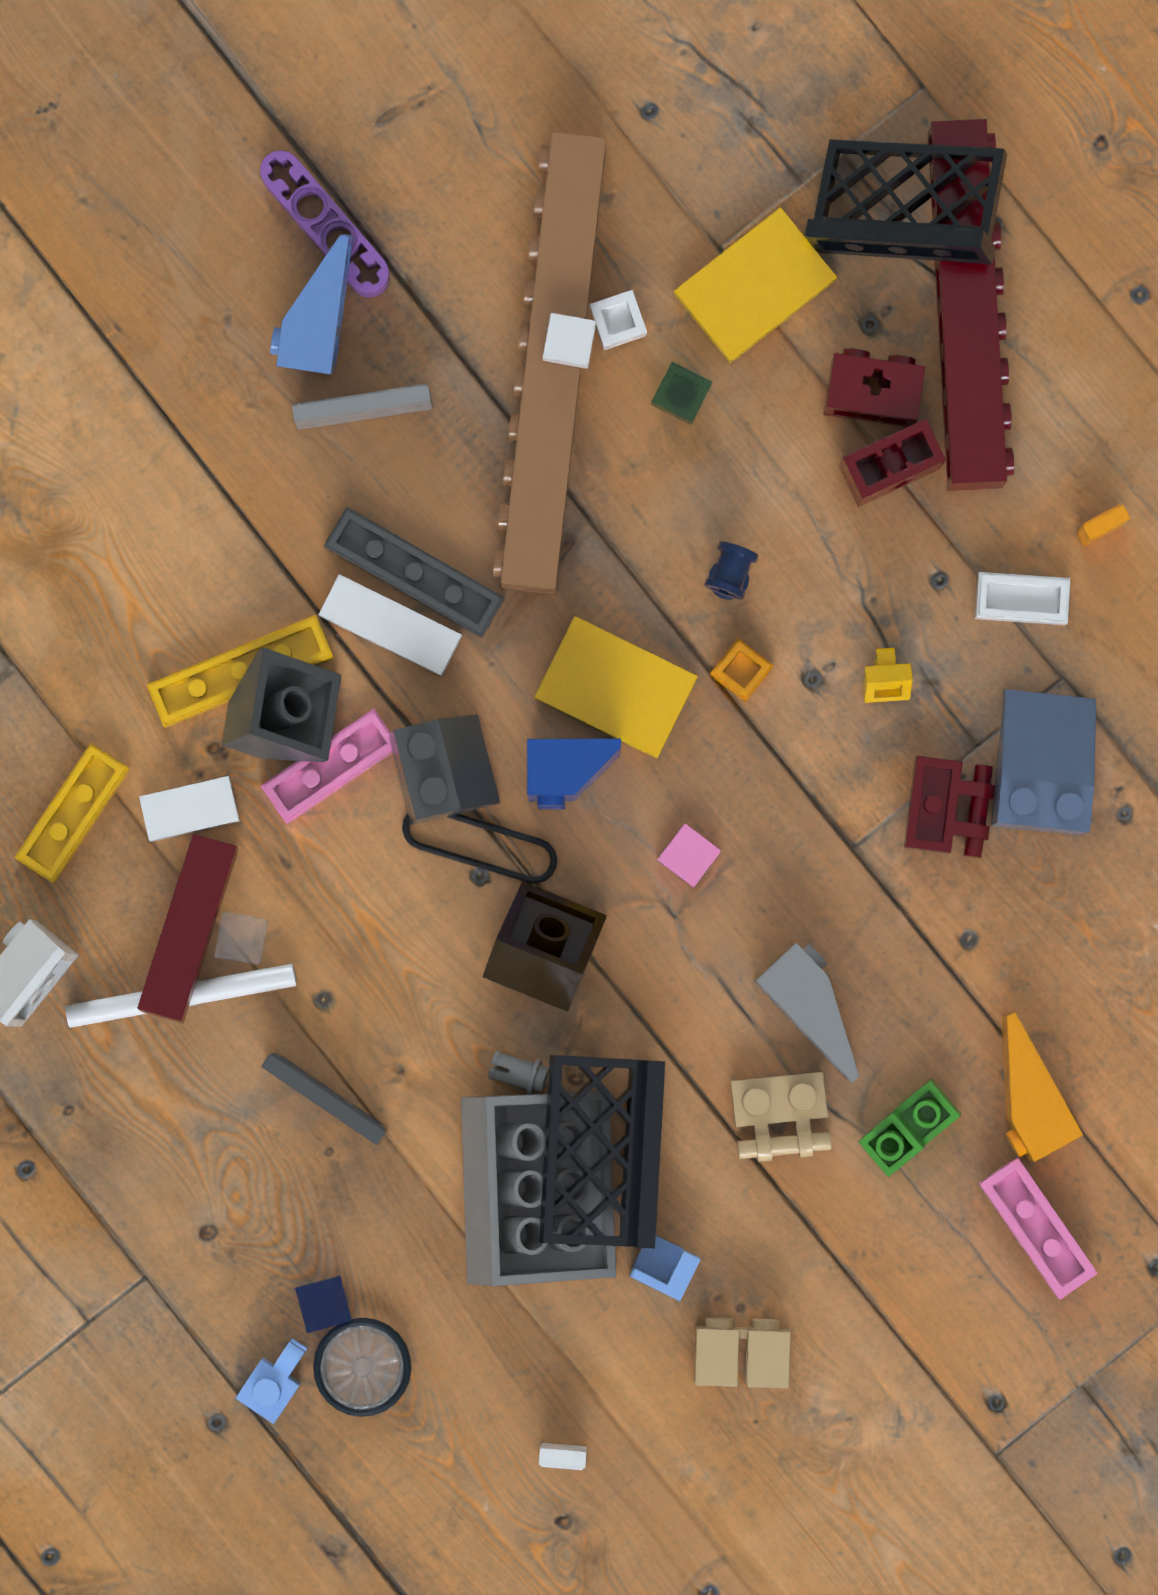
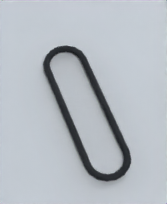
[402,813,557,883]

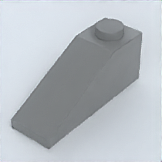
[754,943,859,1083]

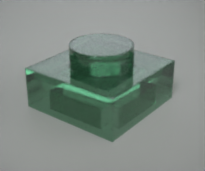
[651,362,713,425]

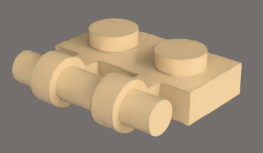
[730,1071,831,1162]

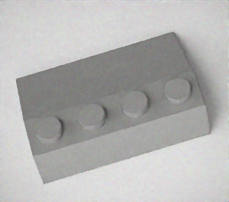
[461,1092,616,1286]

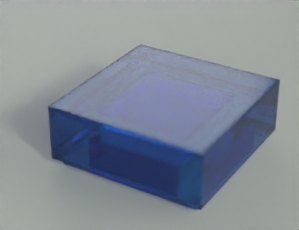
[295,1275,353,1333]

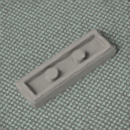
[292,384,433,430]

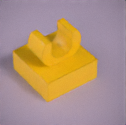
[863,647,913,703]

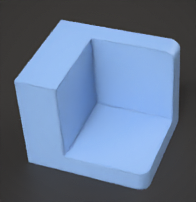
[629,1235,701,1301]

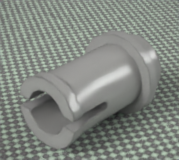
[488,1050,549,1095]

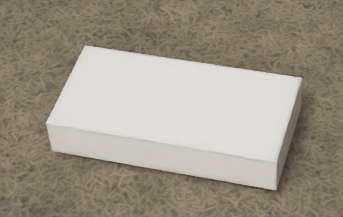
[975,572,1070,625]
[139,776,240,842]

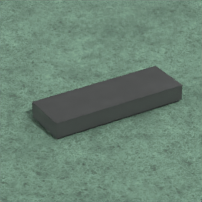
[261,1052,388,1145]

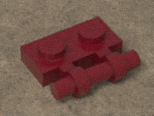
[904,756,995,858]

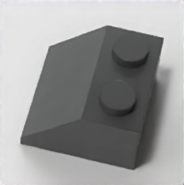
[389,715,500,825]

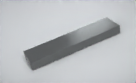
[324,507,505,638]

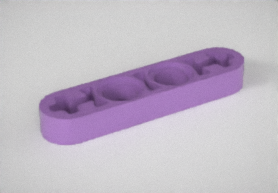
[260,150,390,298]

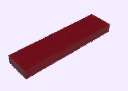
[137,834,239,1024]

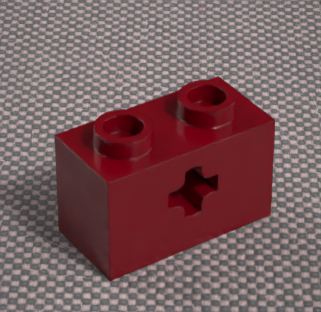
[824,348,925,427]
[839,419,946,507]

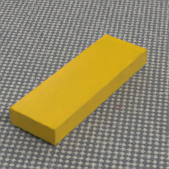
[14,743,131,884]

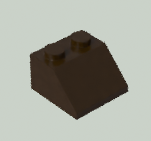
[482,881,607,1012]

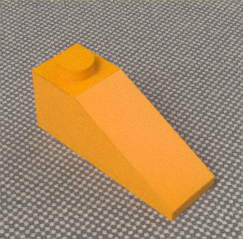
[1002,1012,1083,1162]

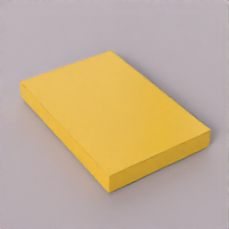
[674,207,837,364]
[534,616,698,759]

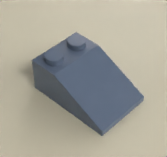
[991,689,1096,836]

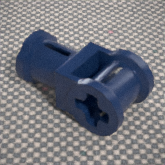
[704,541,759,600]

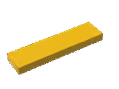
[146,615,334,728]

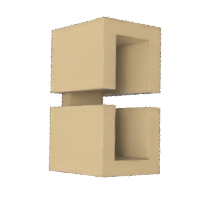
[694,1317,791,1389]

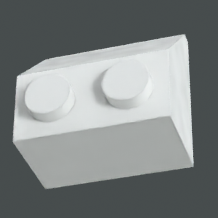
[0,919,79,1027]

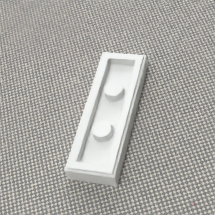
[318,574,462,677]

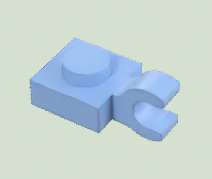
[235,1338,308,1424]

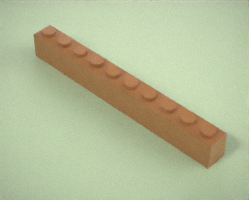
[493,132,606,595]

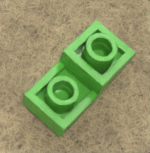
[858,1078,962,1177]

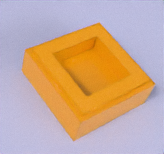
[1077,504,1131,546]
[710,638,774,703]

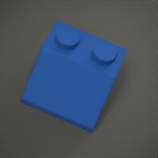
[527,738,621,810]

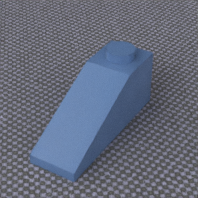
[270,234,354,374]

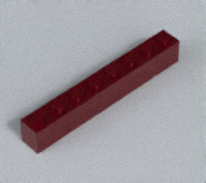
[927,119,1014,491]

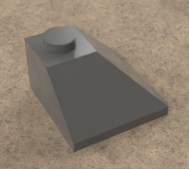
[222,647,341,762]

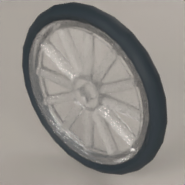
[313,1318,412,1417]

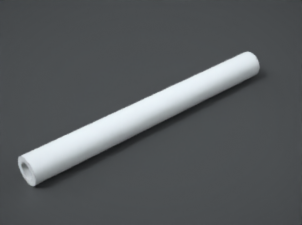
[65,963,297,1028]

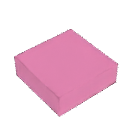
[657,824,721,888]

